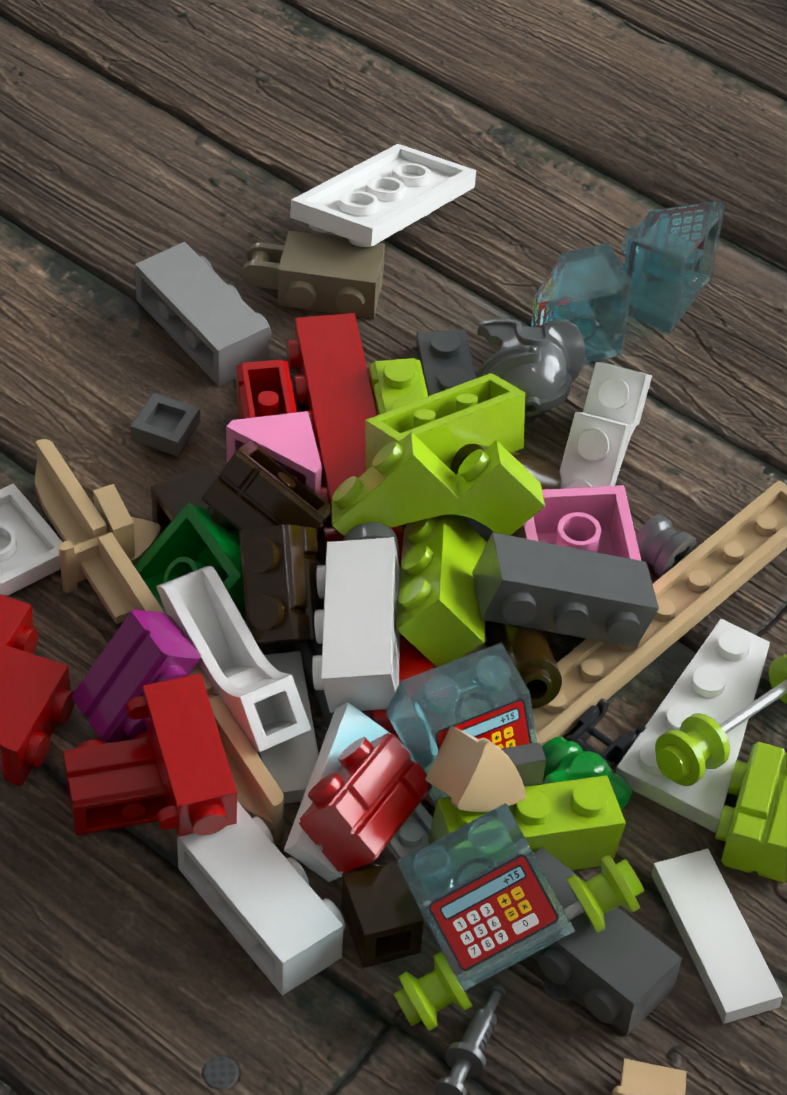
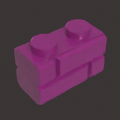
[71,609,202,742]

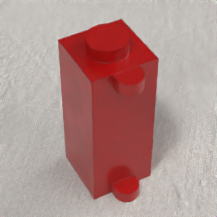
[126,673,237,837]

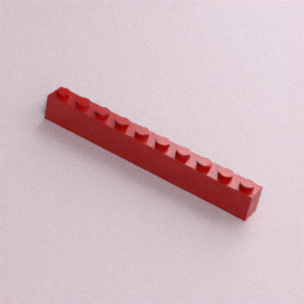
[286,313,443,750]

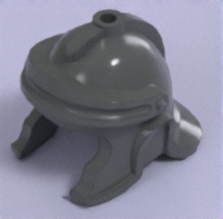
[475,319,585,423]

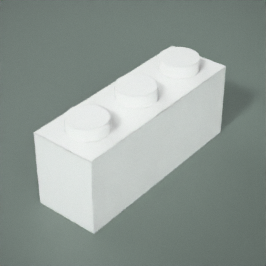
[312,537,401,713]
[177,801,345,995]

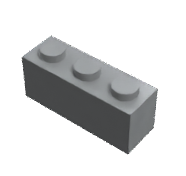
[135,242,271,387]

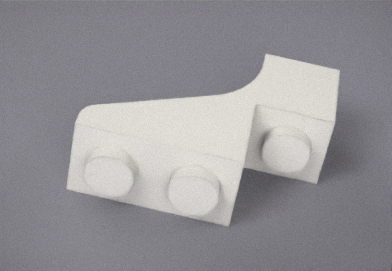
[559,362,652,489]
[156,566,311,752]

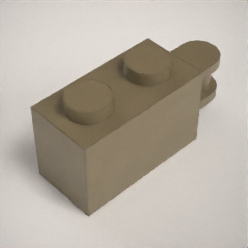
[241,230,385,319]

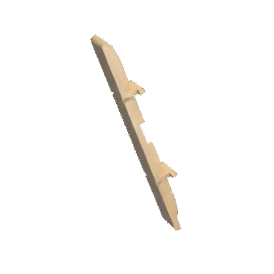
[34,439,284,846]

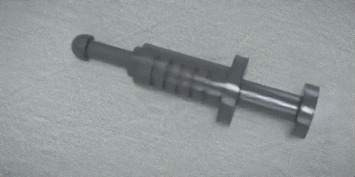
[434,984,505,1095]

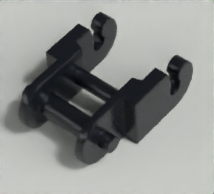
[565,698,646,768]

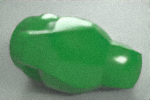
[542,737,632,810]

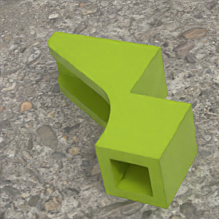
[332,432,545,536]

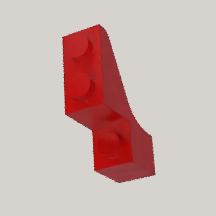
[0,594,75,786]

